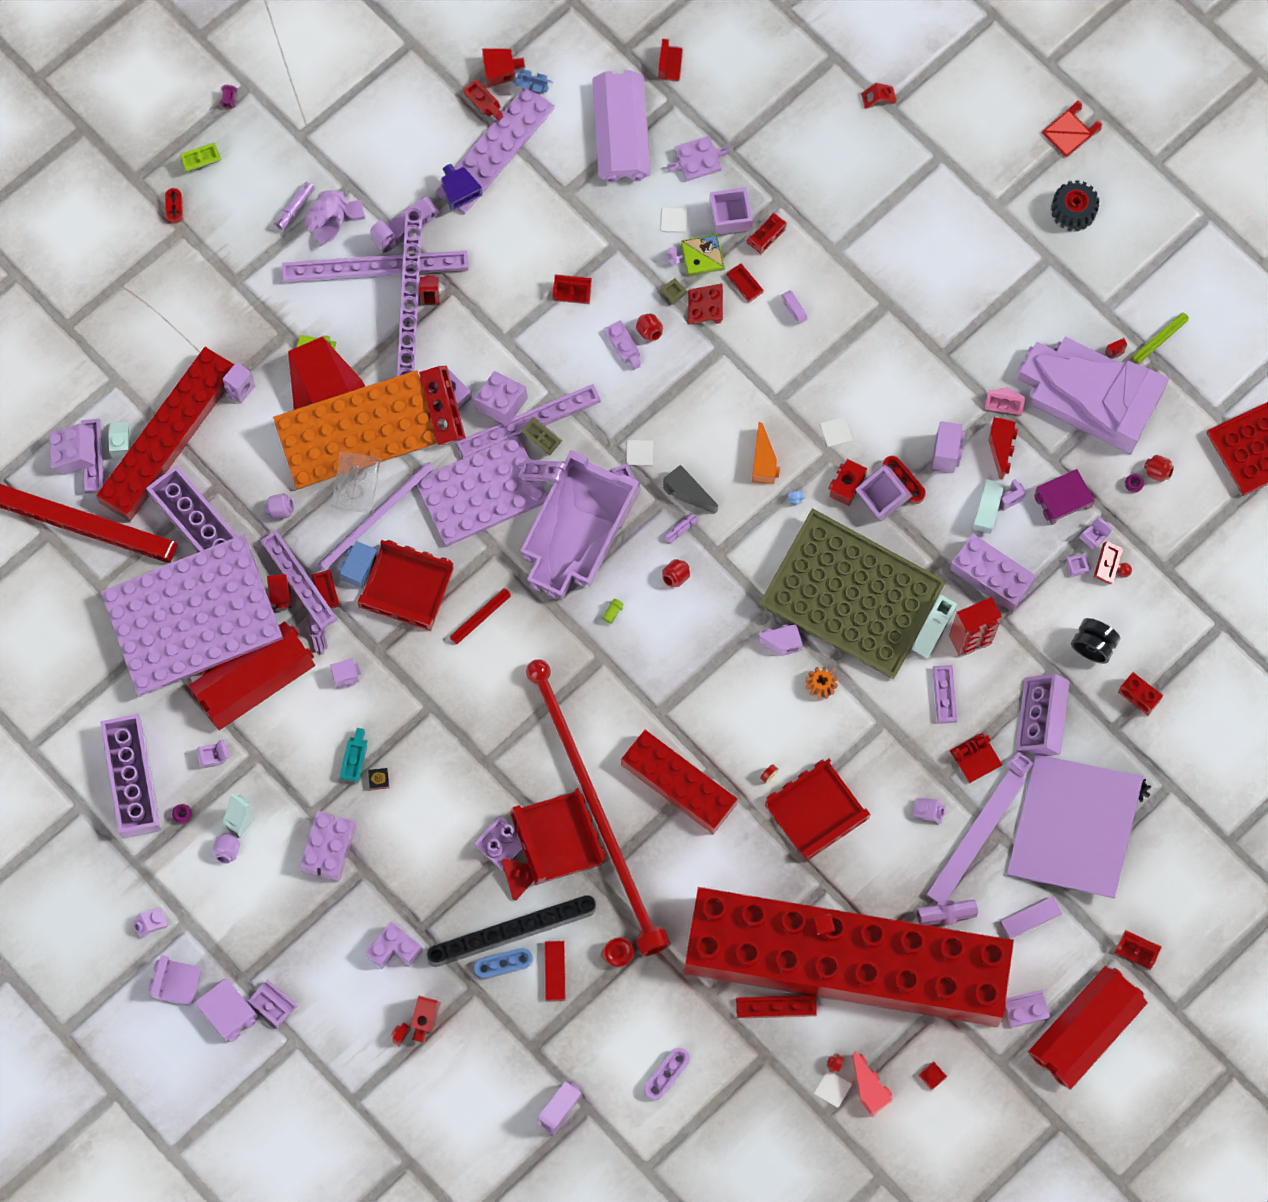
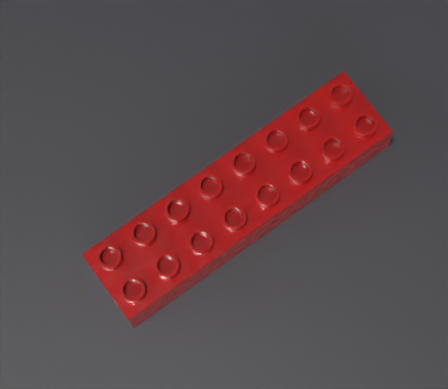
[684,887,1014,1027]

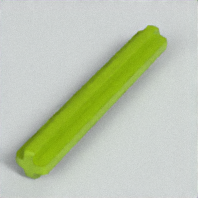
[1131,312,1189,365]

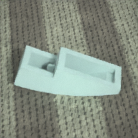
[973,479,1005,534]

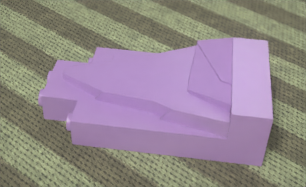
[1017,336,1169,454]
[520,450,641,599]

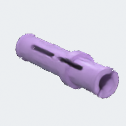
[274,181,315,231]

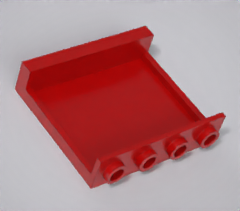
[358,540,454,631]
[765,758,871,862]
[510,788,606,885]

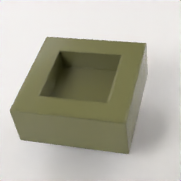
[661,278,687,305]

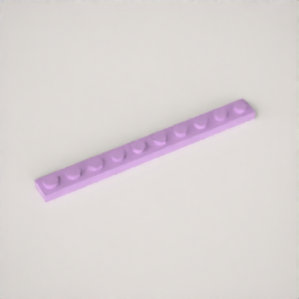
[282,250,469,283]

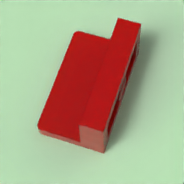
[658,39,683,81]

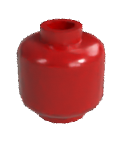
[636,313,663,341]
[1144,455,1174,482]
[662,559,690,587]

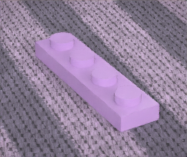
[81,419,104,494]

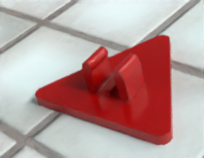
[501,859,534,900]

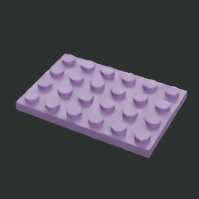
[416,435,548,547]

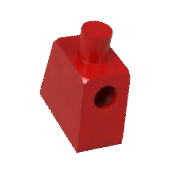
[482,48,525,88]
[410,995,441,1043]

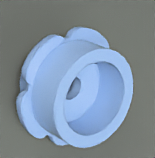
[786,491,805,504]

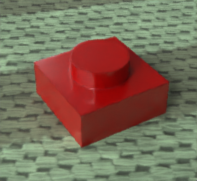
[1105,338,1127,358]
[391,1022,411,1047]
[919,1062,947,1091]

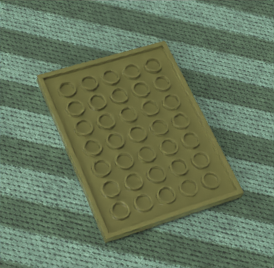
[758,508,946,680]

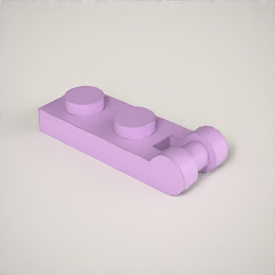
[518,460,566,484]

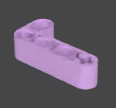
[370,197,439,253]

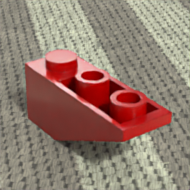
[988,417,1018,480]

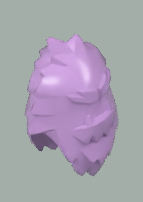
[305,190,347,246]

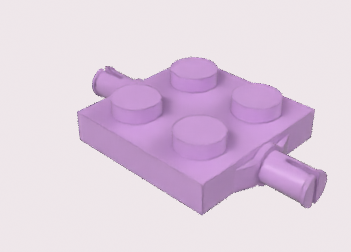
[667,135,729,181]

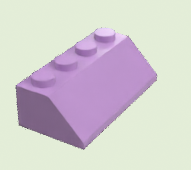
[1016,674,1069,756]

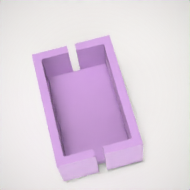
[300,811,356,882]

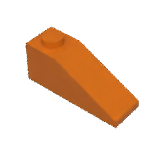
[752,422,780,484]

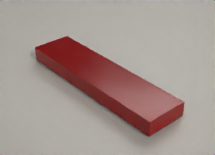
[736,995,817,1019]

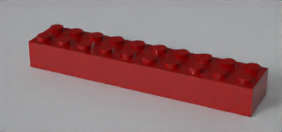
[96,346,235,522]

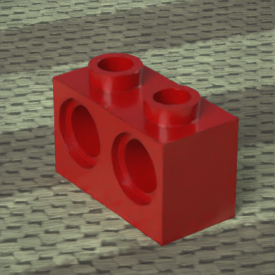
[1118,672,1164,716]

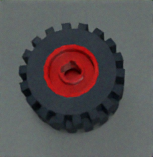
[1051,180,1100,231]

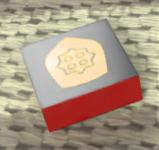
[368,768,389,790]

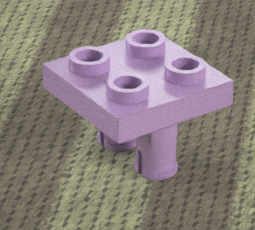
[474,816,523,871]

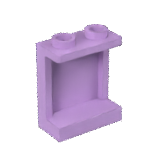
[195,977,258,1042]

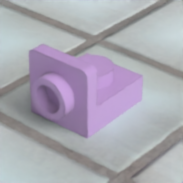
[999,479,1025,511]

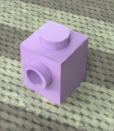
[330,658,361,688]

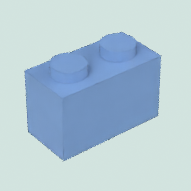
[339,541,378,589]

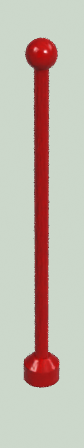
[526,659,671,957]

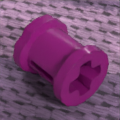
[219,85,237,109]

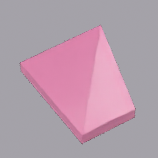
[985,387,1025,416]

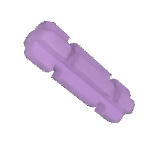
[665,513,698,543]

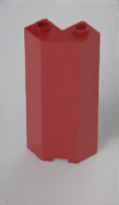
[188,621,315,731]
[1028,966,1148,1090]

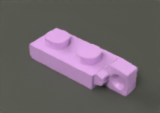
[604,320,641,370]

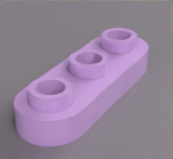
[645,1048,689,1101]

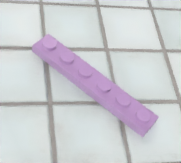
[260,530,338,630]

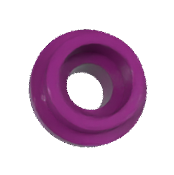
[1125,474,1144,493]
[172,804,192,824]

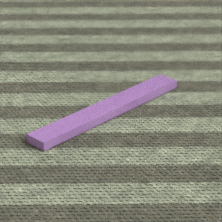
[456,384,601,459]
[317,462,434,570]
[926,769,1026,904]

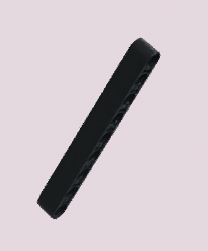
[427,895,596,967]

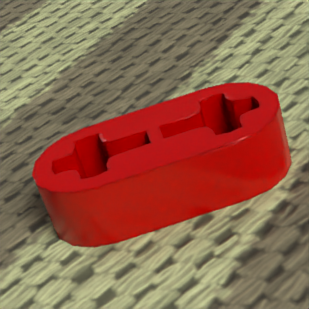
[165,188,183,224]

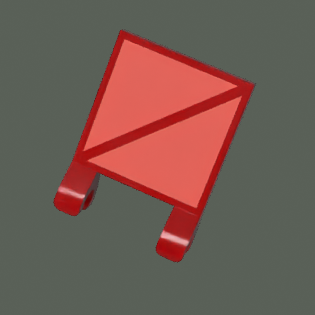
[1042,100,1103,158]

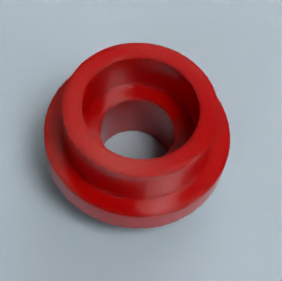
[827,1053,843,1073]

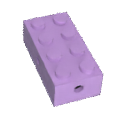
[949,534,1036,613]

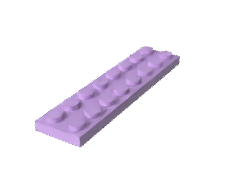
[436,88,555,214]

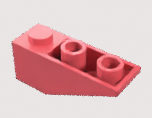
[852,1051,893,1117]

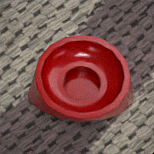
[600,937,635,967]

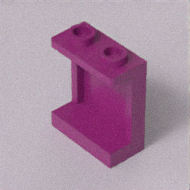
[1034,469,1095,525]

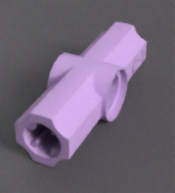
[916,899,978,925]

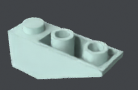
[911,595,957,658]
[223,794,254,838]

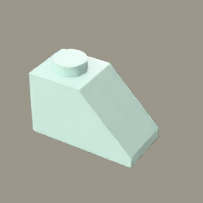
[109,421,131,459]

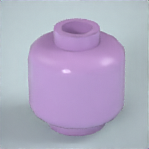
[265,494,294,520]
[212,833,240,864]

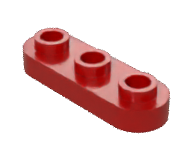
[882,456,926,504]

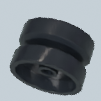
[1071,618,1121,664]

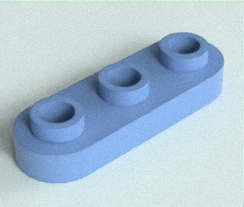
[474,948,533,979]

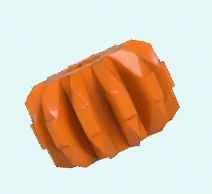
[805,666,838,699]

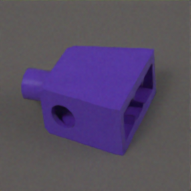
[441,164,483,211]

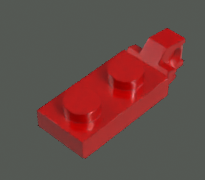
[462,79,504,122]

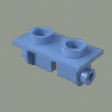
[513,68,553,94]

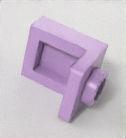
[1079,517,1113,550]
[196,740,229,767]
[912,798,945,824]
[134,908,168,938]

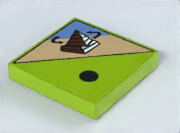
[681,234,725,276]

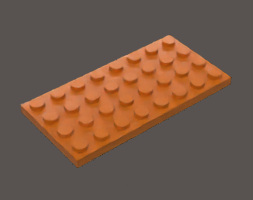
[273,370,437,489]

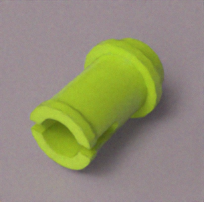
[602,598,624,624]

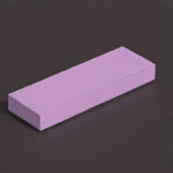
[932,665,957,724]
[1000,896,1062,939]

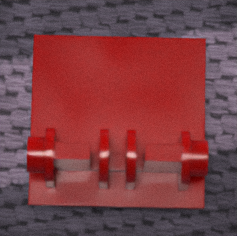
[688,283,723,324]
[950,732,1003,784]

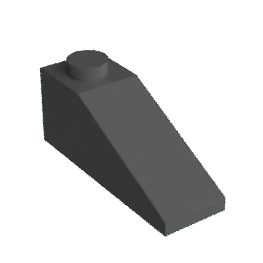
[663,465,718,514]

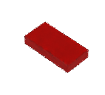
[726,263,764,303]
[311,570,340,609]

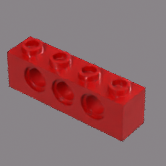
[419,365,466,445]

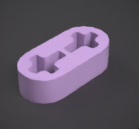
[781,290,807,324]

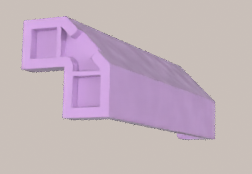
[592,70,650,183]

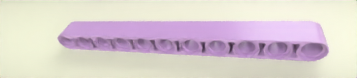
[397,207,422,376]

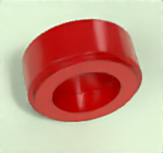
[760,764,779,783]

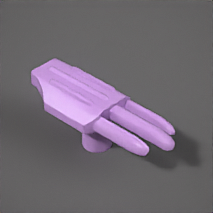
[306,614,328,654]

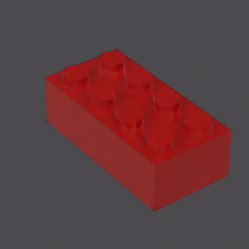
[949,597,1002,655]

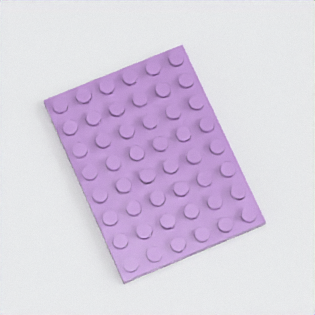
[101,534,284,697]

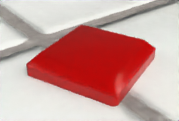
[814,914,835,935]

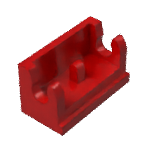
[746,213,787,254]
[553,274,592,304]
[1114,930,1162,970]

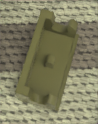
[521,416,563,455]

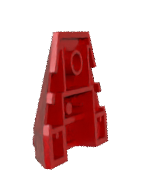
[288,336,365,410]

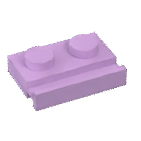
[248,979,298,1028]
[1005,990,1050,1028]

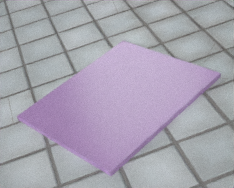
[1007,754,1143,898]

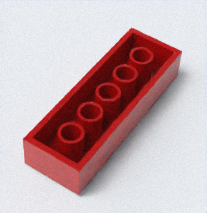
[621,729,738,835]

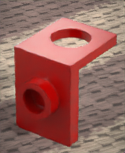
[861,83,897,109]

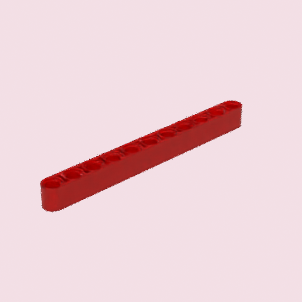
[0,484,178,563]

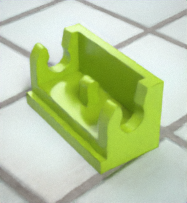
[180,142,221,173]

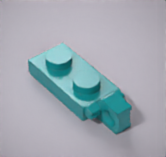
[340,728,368,783]

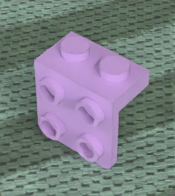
[149,955,201,1006]

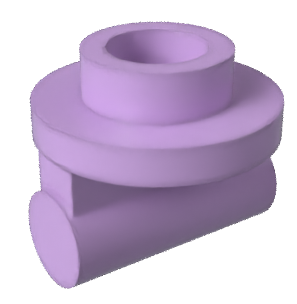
[665,247,683,266]

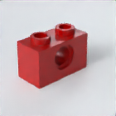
[828,459,868,506]

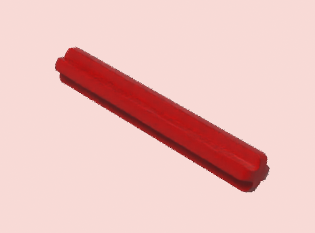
[450,588,511,644]

